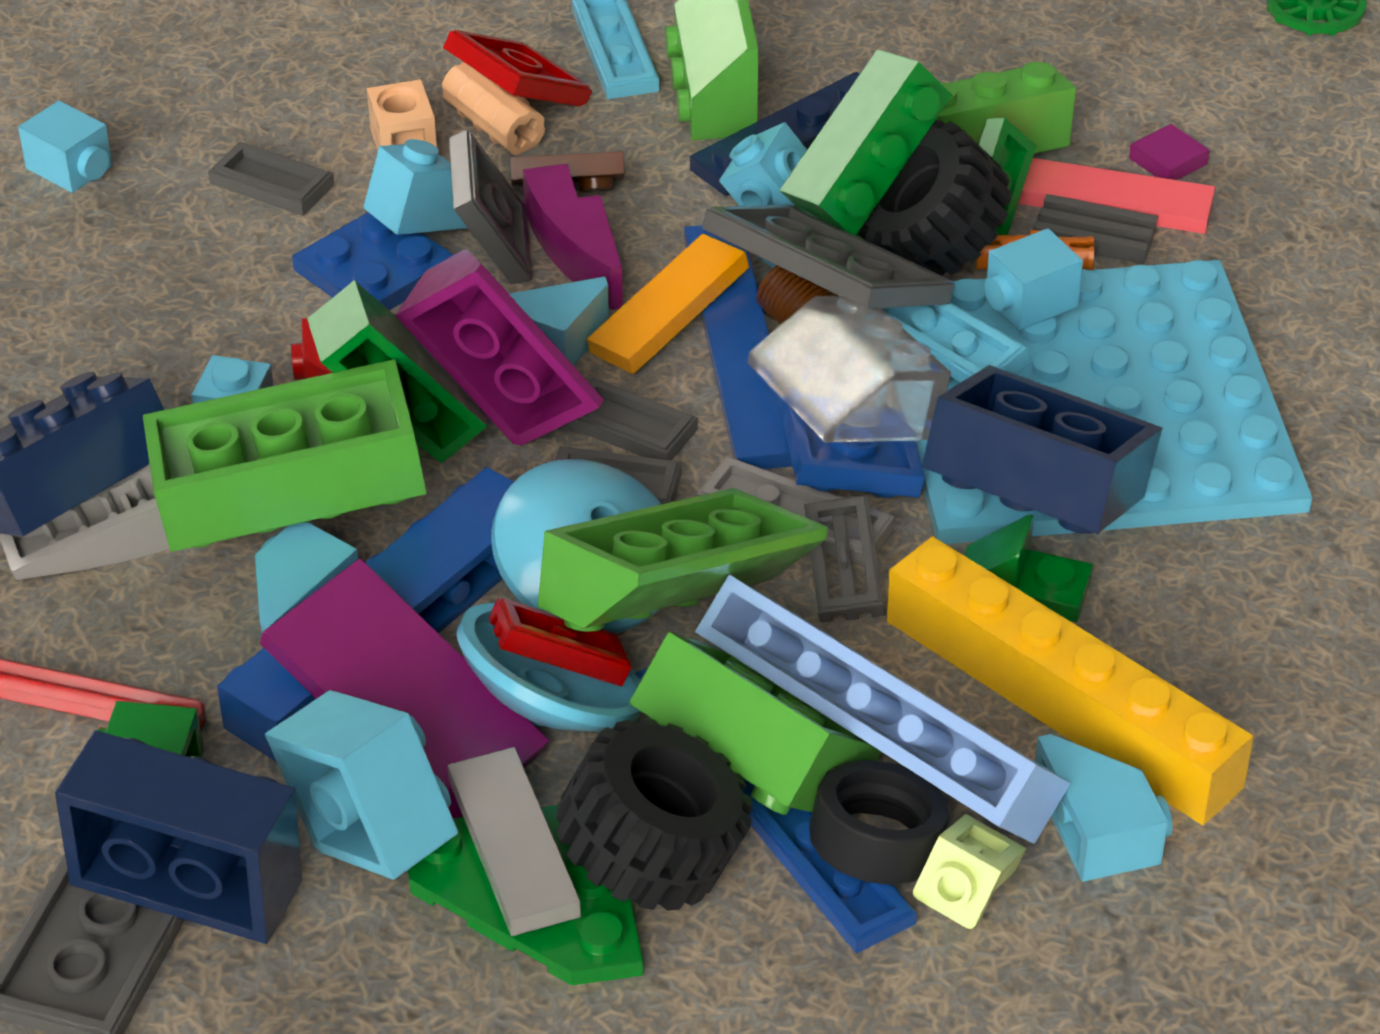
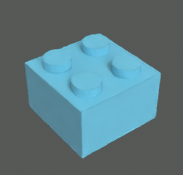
[265,690,458,880]

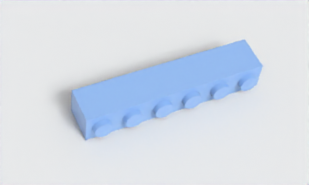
[695,575,1071,844]

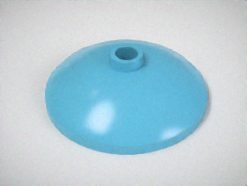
[491,459,661,634]
[456,603,642,732]

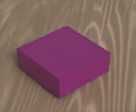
[1129,124,1210,180]

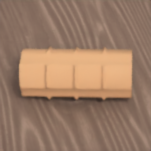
[442,62,545,155]

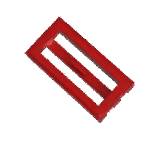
[488,598,632,687]

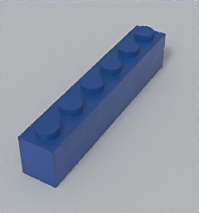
[217,467,514,762]

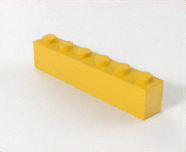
[887,536,1254,826]

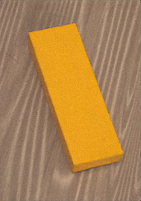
[586,233,749,374]

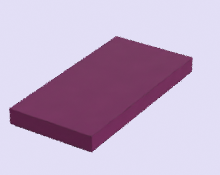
[260,558,550,818]

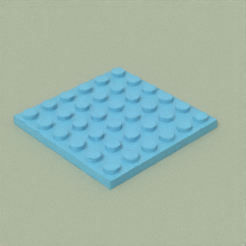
[884,260,1312,544]

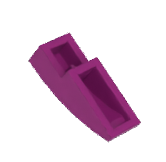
[523,164,623,310]

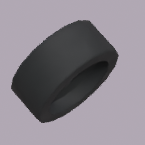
[809,760,950,885]

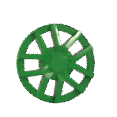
[1266,0,1367,36]

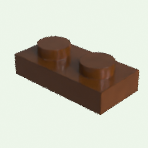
[510,151,625,194]

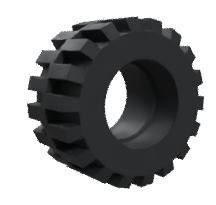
[858,120,1011,276]
[555,719,753,911]

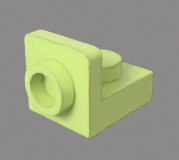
[913,814,1027,929]

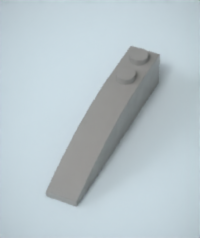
[0,464,170,580]

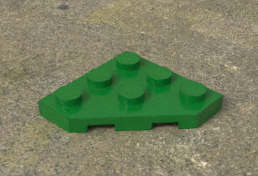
[407,805,643,986]

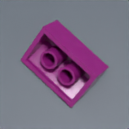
[395,249,604,446]

